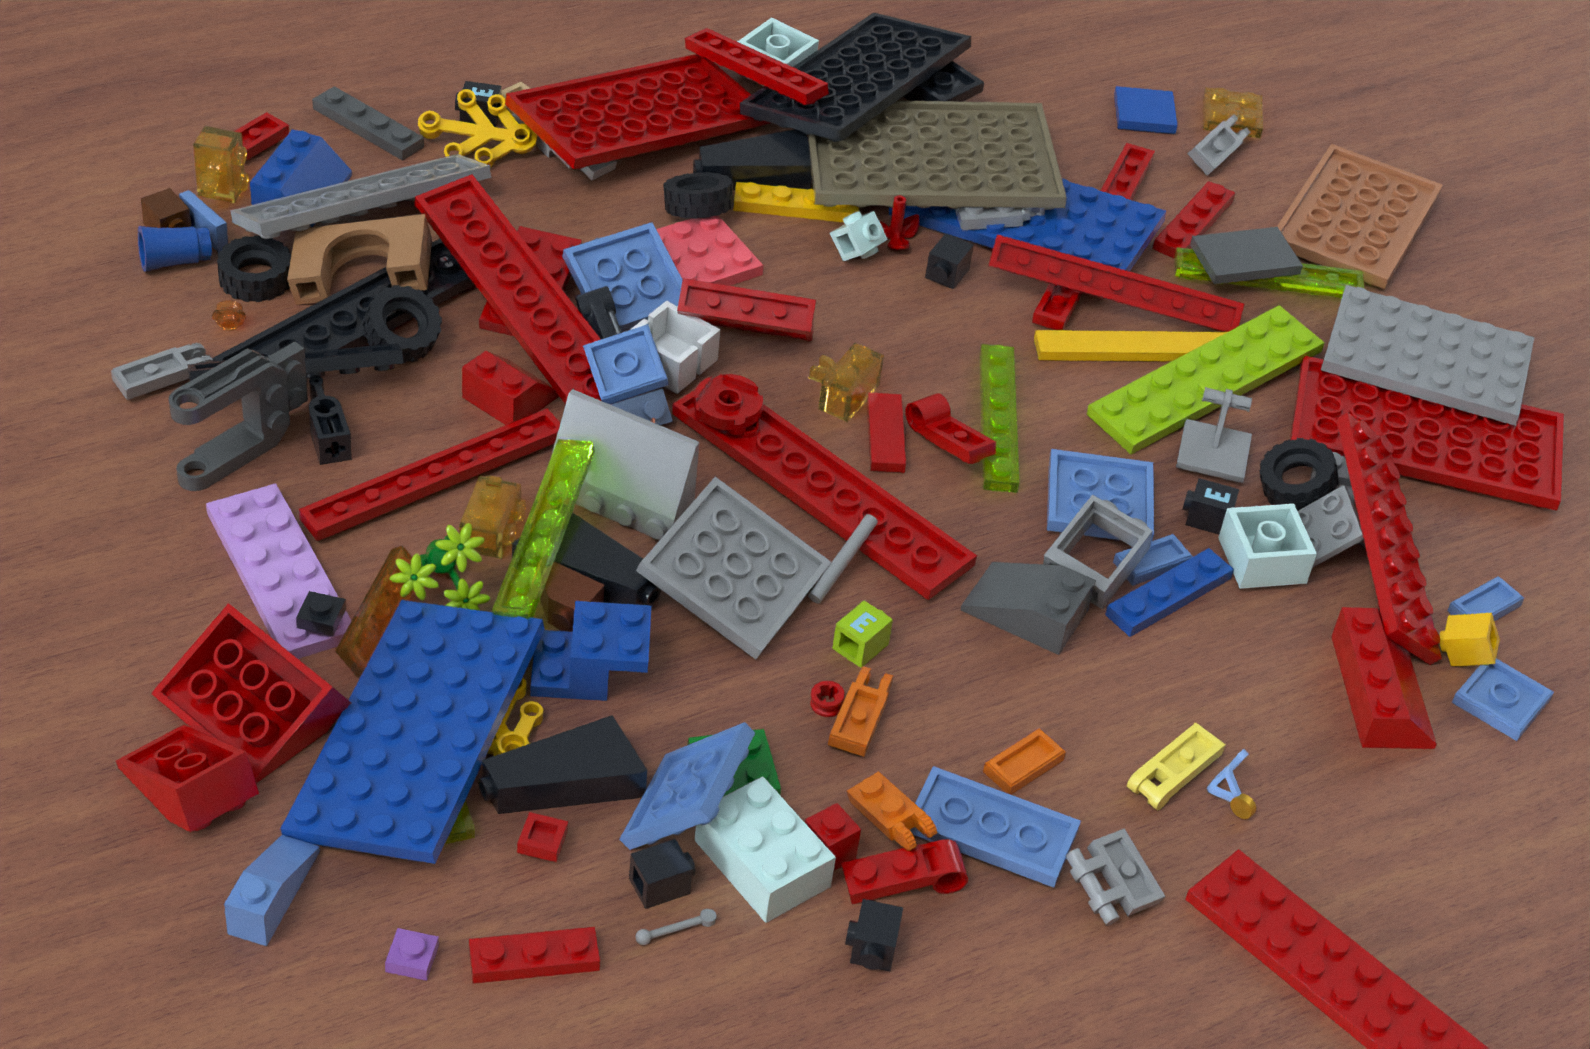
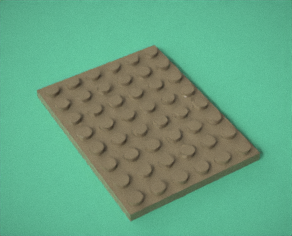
[807,101,1067,210]

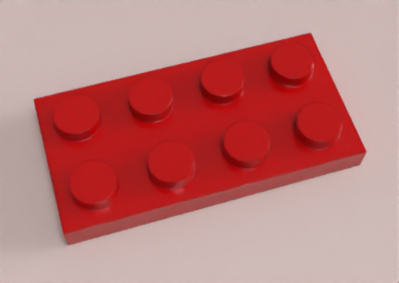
[479,226,582,336]

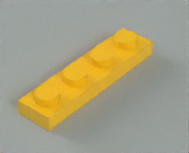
[733,182,859,223]

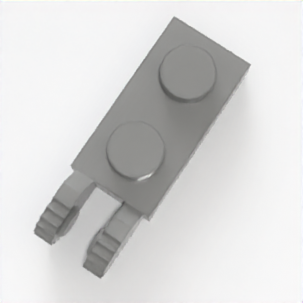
[1187,114,1250,175]
[111,342,213,400]

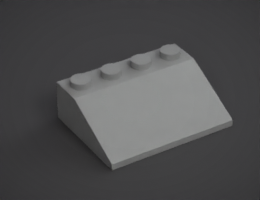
[548,389,700,540]

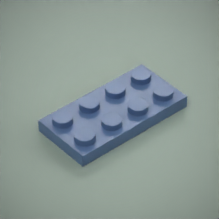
[910,766,1081,888]

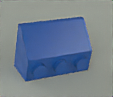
[250,129,352,227]

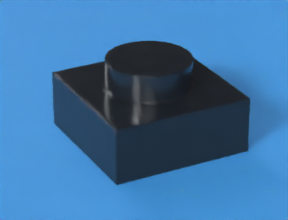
[296,591,346,636]

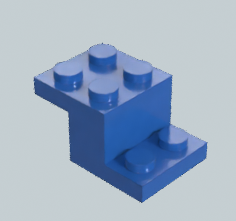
[530,601,652,701]

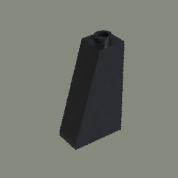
[693,129,812,191]
[512,506,661,606]
[478,715,648,814]

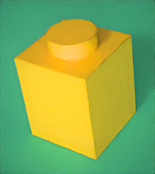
[1440,613,1500,666]

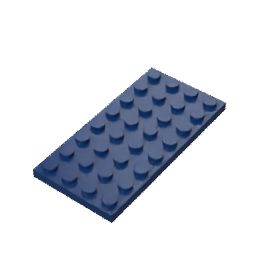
[889,178,1166,271]
[280,600,545,864]

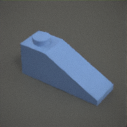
[224,835,320,946]

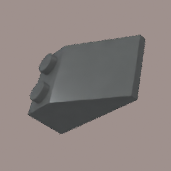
[960,562,1096,655]

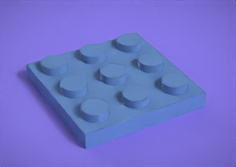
[562,222,683,331]
[1047,449,1154,541]
[619,722,755,850]

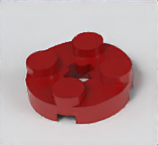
[694,374,763,435]

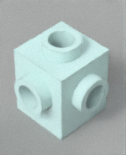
[830,211,888,261]

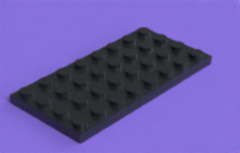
[740,13,971,142]

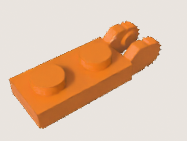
[828,666,894,757]
[846,771,937,851]

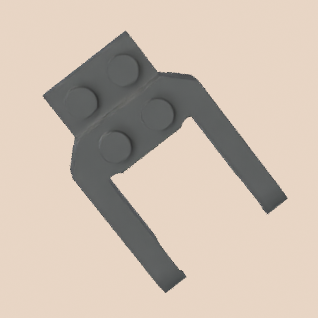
[169,342,308,491]

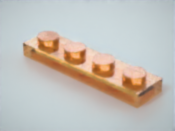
[335,545,414,678]

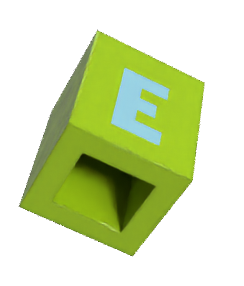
[832,600,893,668]

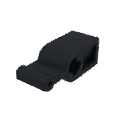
[309,376,352,465]

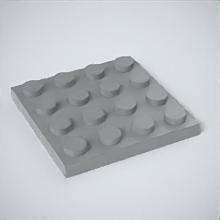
[636,477,831,659]

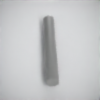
[808,514,878,604]

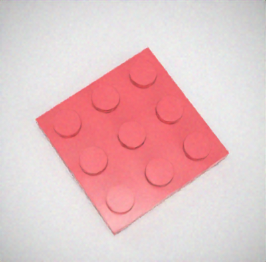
[656,216,764,286]

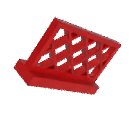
[677,278,816,341]

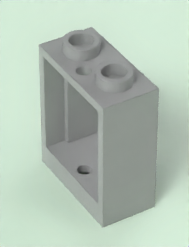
[1043,494,1153,609]

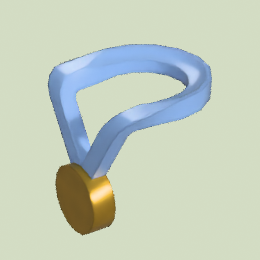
[1206,749,1256,819]

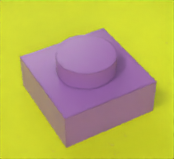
[385,928,439,981]

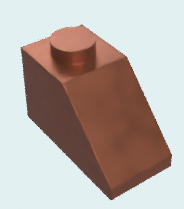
[536,556,604,632]

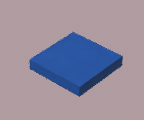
[1114,86,1178,134]

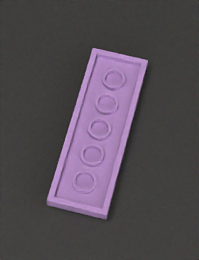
[206,483,357,659]

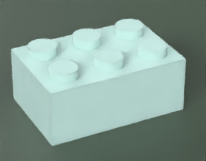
[695,776,836,923]

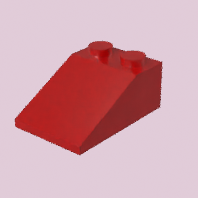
[116,724,259,832]

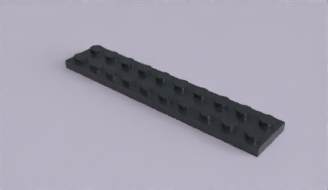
[212,238,475,362]

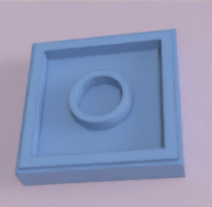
[583,324,669,404]
[1452,658,1554,741]

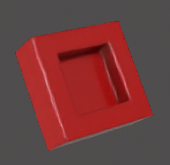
[517,812,568,862]

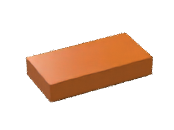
[983,728,1066,795]

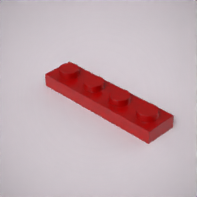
[1152,181,1235,261]

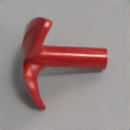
[880,195,919,250]

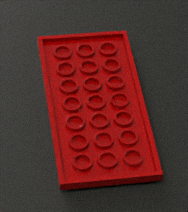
[505,54,771,169]
[1290,356,1564,511]

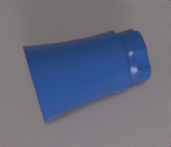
[138,226,212,272]

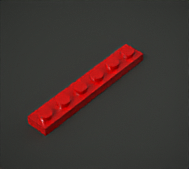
[685,28,829,105]

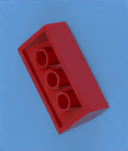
[1331,607,1437,749]

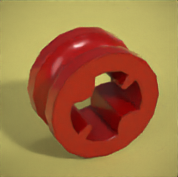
[810,680,845,717]

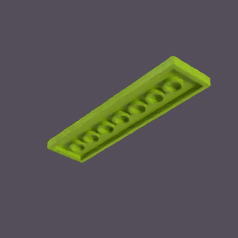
[1087,305,1325,455]

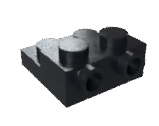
[903,61,984,102]

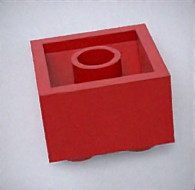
[462,350,559,425]

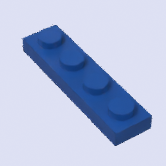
[1105,548,1234,637]

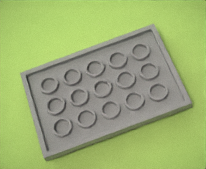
[1321,285,1534,425]

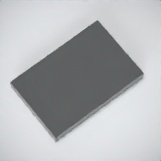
[1190,227,1303,284]

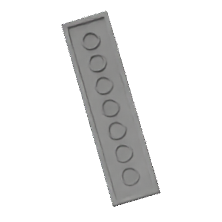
[230,154,491,239]

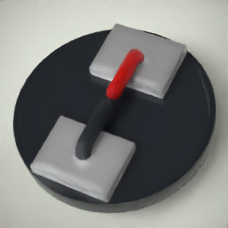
[438,256,455,269]

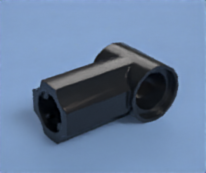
[575,286,622,339]

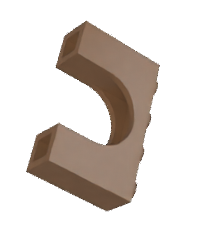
[287,214,432,305]

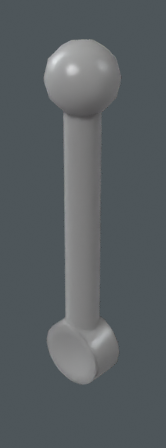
[635,909,716,945]

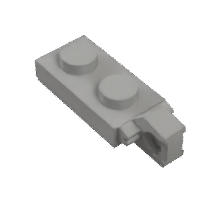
[956,207,1045,230]

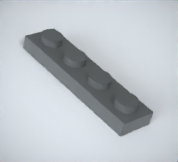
[312,86,424,161]

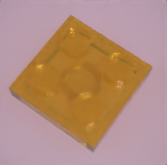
[1203,87,1263,138]

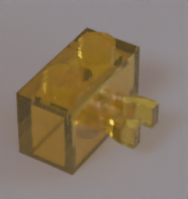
[193,126,249,203]
[809,343,884,422]
[459,475,526,559]

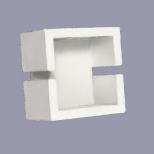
[630,301,720,394]

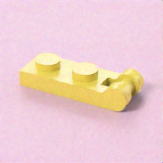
[1127,723,1226,811]

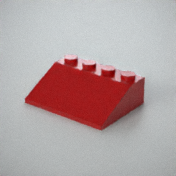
[151,603,351,783]

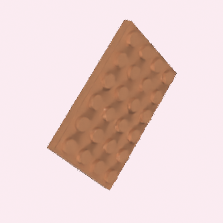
[1277,144,1443,289]

